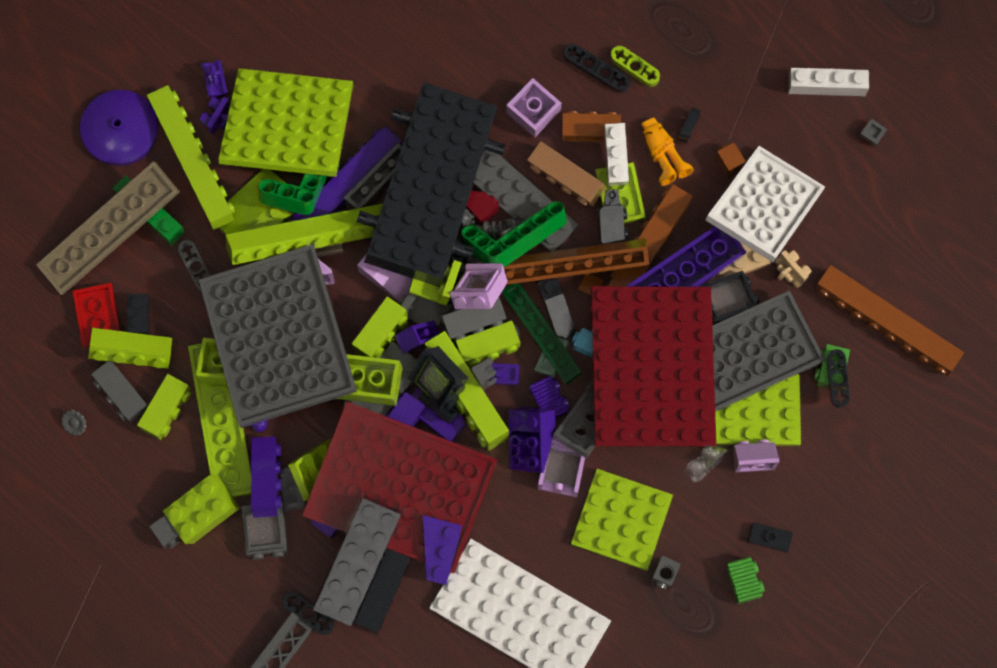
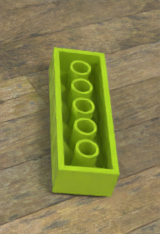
[425,331,509,451]

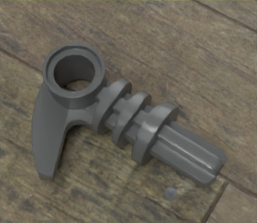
[474,217,522,239]

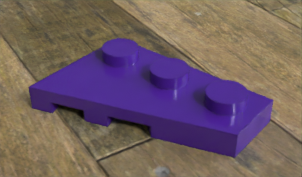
[422,515,462,585]

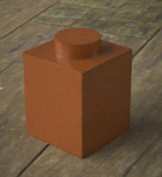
[716,143,746,177]

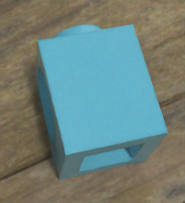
[572,328,592,358]

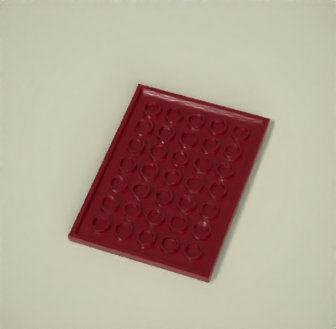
[591,286,717,447]
[302,401,497,573]

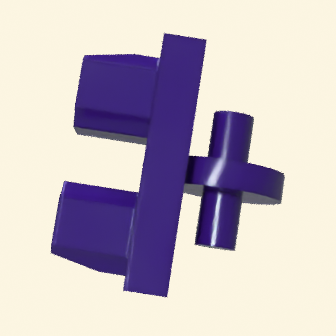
[202,60,228,98]
[199,97,230,135]

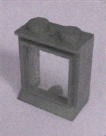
[241,502,288,560]

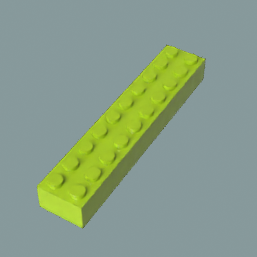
[196,338,403,406]

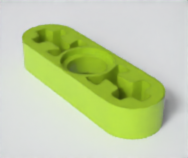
[611,46,660,87]

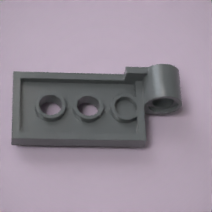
[553,378,595,458]

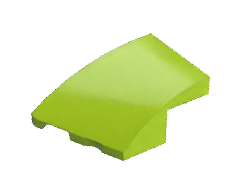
[288,438,332,501]

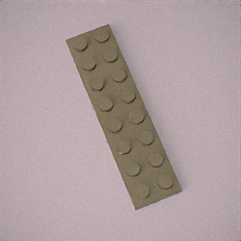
[37,161,180,295]

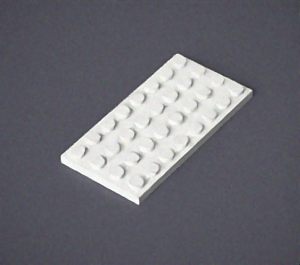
[430,539,611,668]

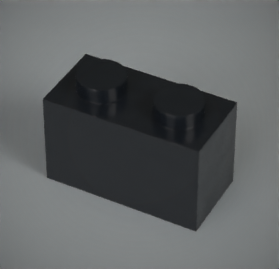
[127,294,151,335]

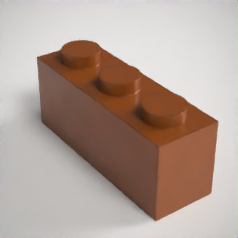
[562,111,621,143]

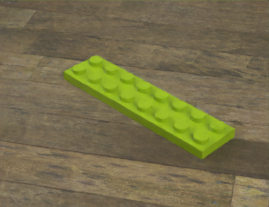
[188,343,251,498]

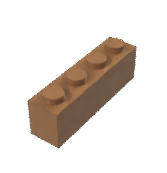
[527,142,606,207]

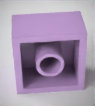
[506,78,562,137]

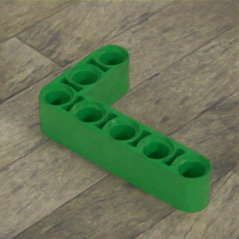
[259,173,327,215]
[462,202,567,268]

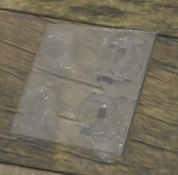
[683,446,728,483]

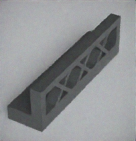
[251,613,313,668]

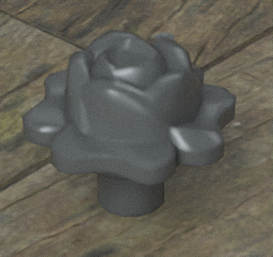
[459,208,475,229]

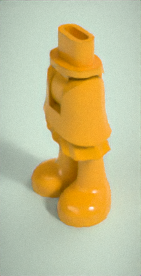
[641,118,694,186]

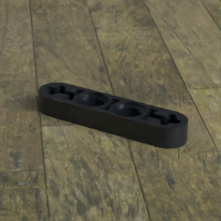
[564,44,630,93]

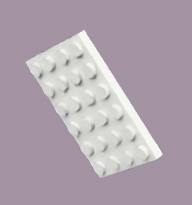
[706,146,825,262]

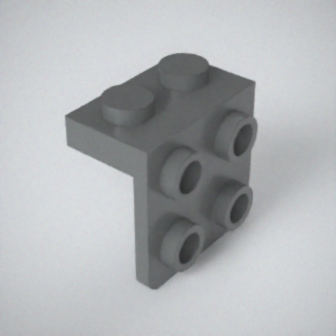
[399,286,453,327]

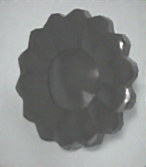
[61,410,87,436]

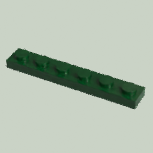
[502,283,582,385]

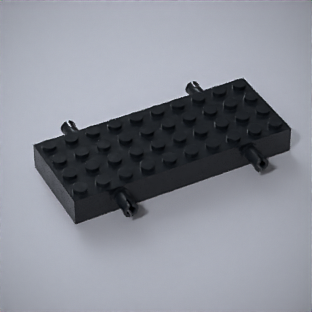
[356,82,506,287]

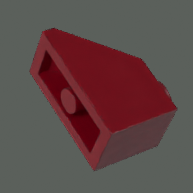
[466,191,499,225]

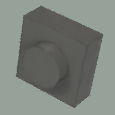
[860,119,887,147]

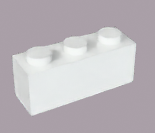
[604,123,629,186]

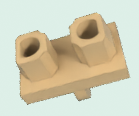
[775,250,811,288]

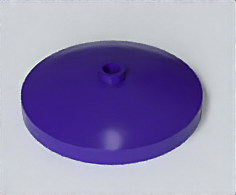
[80,90,159,166]

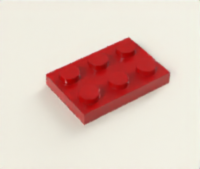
[73,283,121,349]

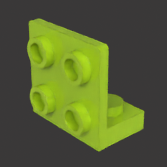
[409,260,461,306]

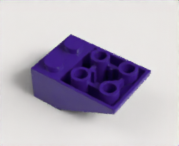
[508,407,555,473]

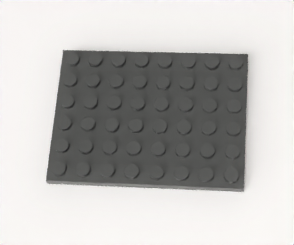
[199,244,357,428]

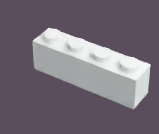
[788,68,869,96]

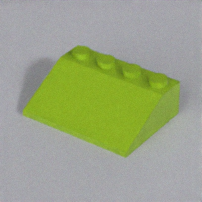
[218,169,294,236]

